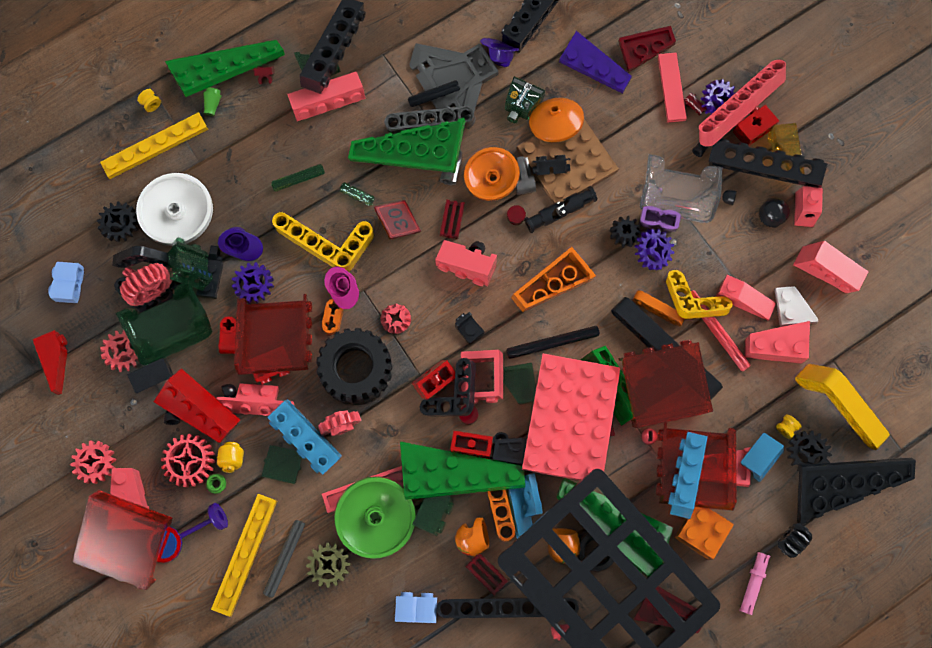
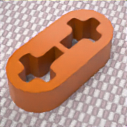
[322,298,344,335]

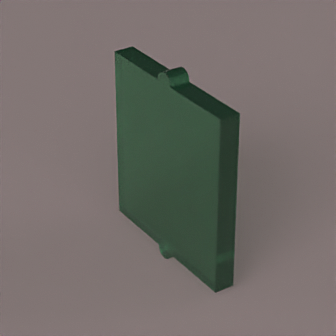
[261,445,302,484]

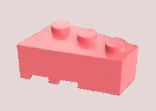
[435,240,497,286]
[793,241,868,293]
[744,321,810,364]
[108,468,155,531]

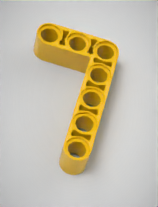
[272,212,374,272]
[795,364,890,450]

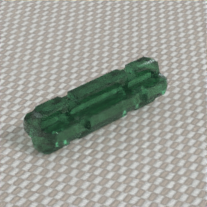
[340,182,375,206]

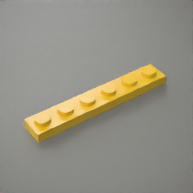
[100,112,208,179]
[211,494,278,617]

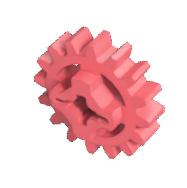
[100,330,144,372]
[318,410,361,436]
[70,441,116,484]

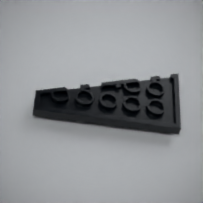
[797,458,916,524]

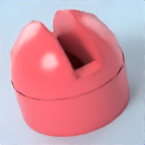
[641,428,658,445]

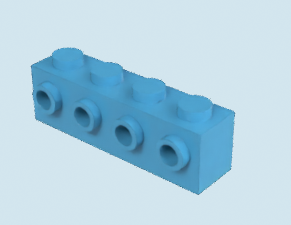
[267,399,342,475]
[668,432,708,519]

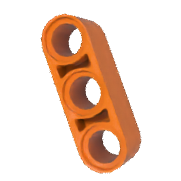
[488,490,515,542]

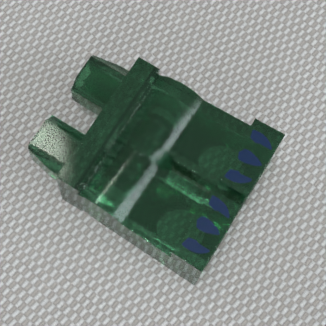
[168,237,213,291]

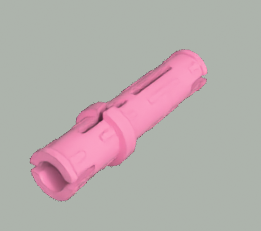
[739,552,771,615]

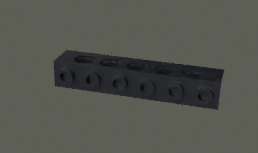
[300,0,366,94]
[708,139,828,188]

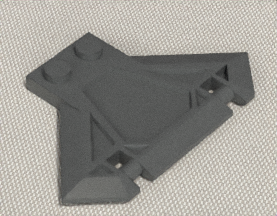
[409,43,499,129]

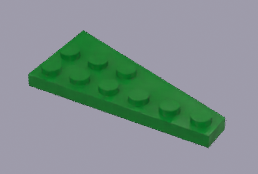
[165,40,285,97]
[348,118,466,173]
[400,441,526,500]
[556,478,673,577]

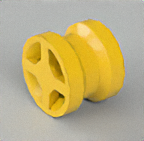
[137,89,161,112]
[776,414,802,439]

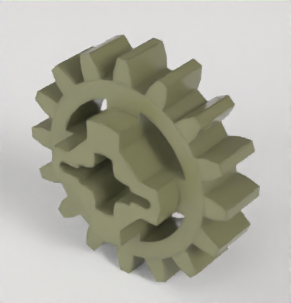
[306,543,351,588]

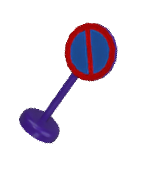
[147,503,228,563]

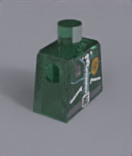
[505,76,545,124]

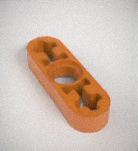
[632,290,685,326]

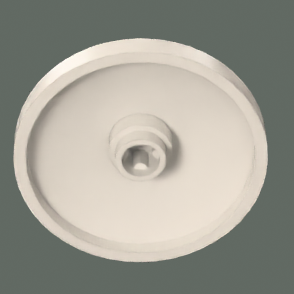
[136,173,213,246]

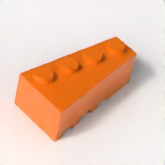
[511,247,596,312]

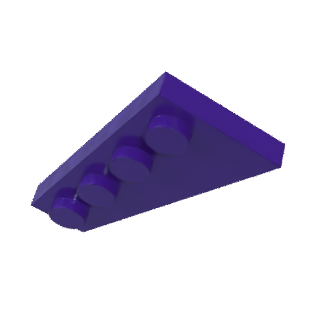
[559,31,632,94]

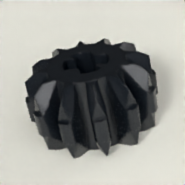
[609,216,642,248]
[778,523,812,558]

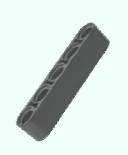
[384,106,476,134]

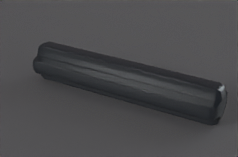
[408,80,460,107]

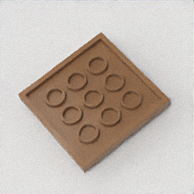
[517,119,619,204]

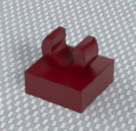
[254,66,275,84]

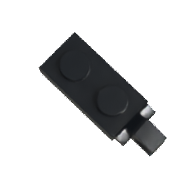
[196,245,224,299]

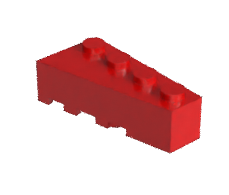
[153,368,240,443]

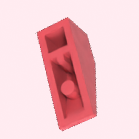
[716,275,776,321]

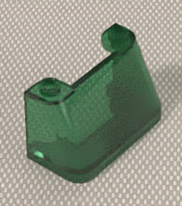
[116,281,212,365]

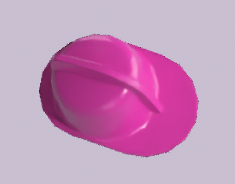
[324,267,359,309]

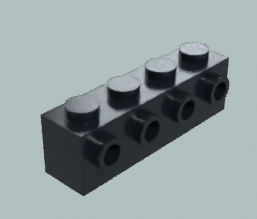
[501,0,559,53]

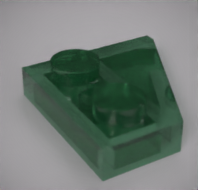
[503,363,536,405]

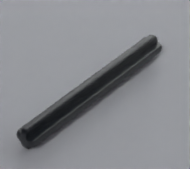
[507,326,600,359]

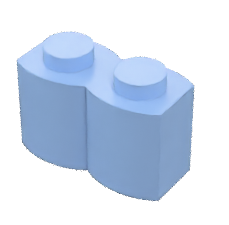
[48,262,84,303]
[395,592,437,623]

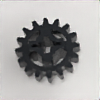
[97,201,139,243]
[786,430,832,471]

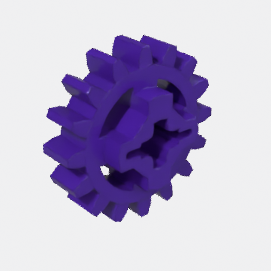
[701,79,736,115]
[634,229,674,270]
[232,262,274,304]

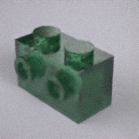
[412,495,454,537]

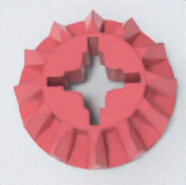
[380,303,411,334]

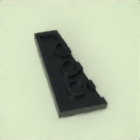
[493,438,527,466]

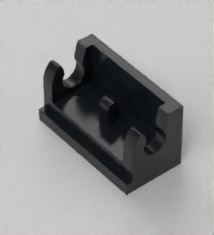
[127,358,174,394]

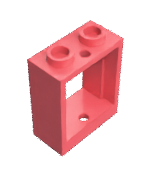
[461,350,503,404]

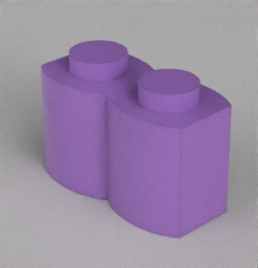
[638,206,681,232]

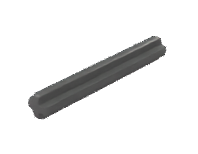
[263,520,305,598]

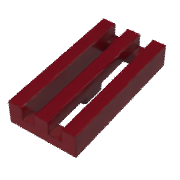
[440,199,465,239]
[465,553,508,596]

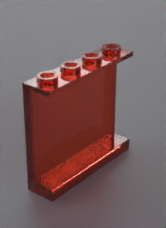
[234,294,312,375]
[618,339,713,428]
[656,422,737,511]
[72,490,173,590]

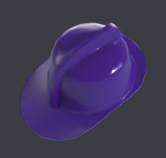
[480,38,519,67]
[218,227,263,261]

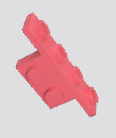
[216,383,295,416]

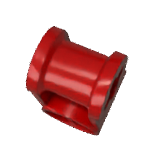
[219,316,241,354]

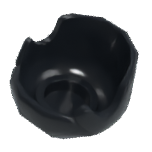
[759,197,790,228]

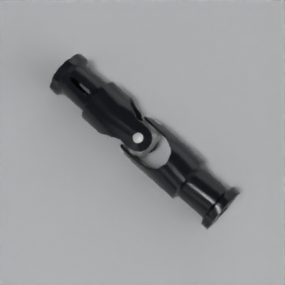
[524,186,598,233]

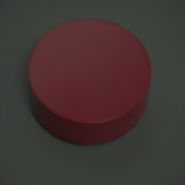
[507,205,526,225]
[459,405,478,425]

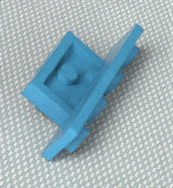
[507,474,543,539]

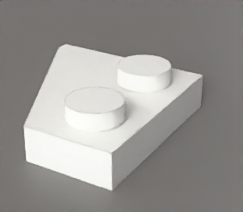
[774,286,819,326]

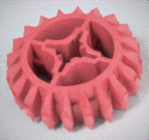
[120,263,172,306]
[161,434,215,488]

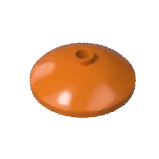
[529,98,584,142]
[464,147,520,201]

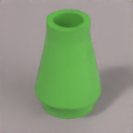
[203,88,222,116]

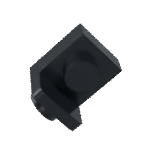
[455,312,485,345]

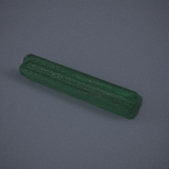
[271,164,325,191]

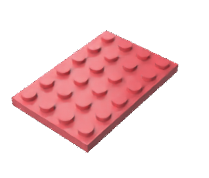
[522,353,620,481]

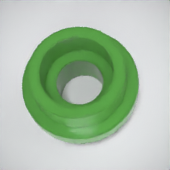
[206,474,226,494]

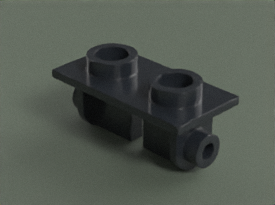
[532,155,571,176]

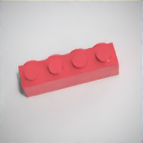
[287,72,366,122]

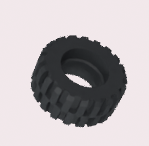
[316,328,393,405]

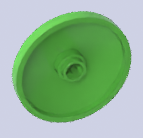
[334,477,416,558]

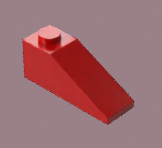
[32,330,67,395]

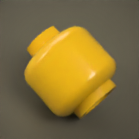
[216,442,244,473]

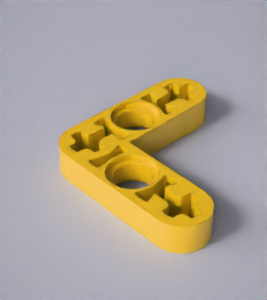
[666,270,733,319]

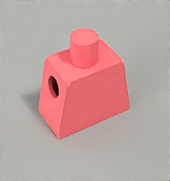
[794,186,823,227]

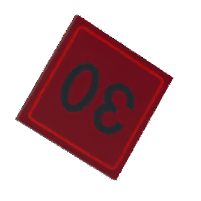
[374,200,421,239]

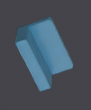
[741,433,784,482]

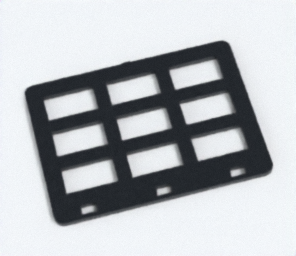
[497,469,720,648]

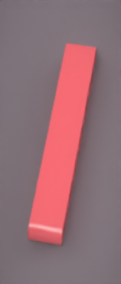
[699,60,786,147]

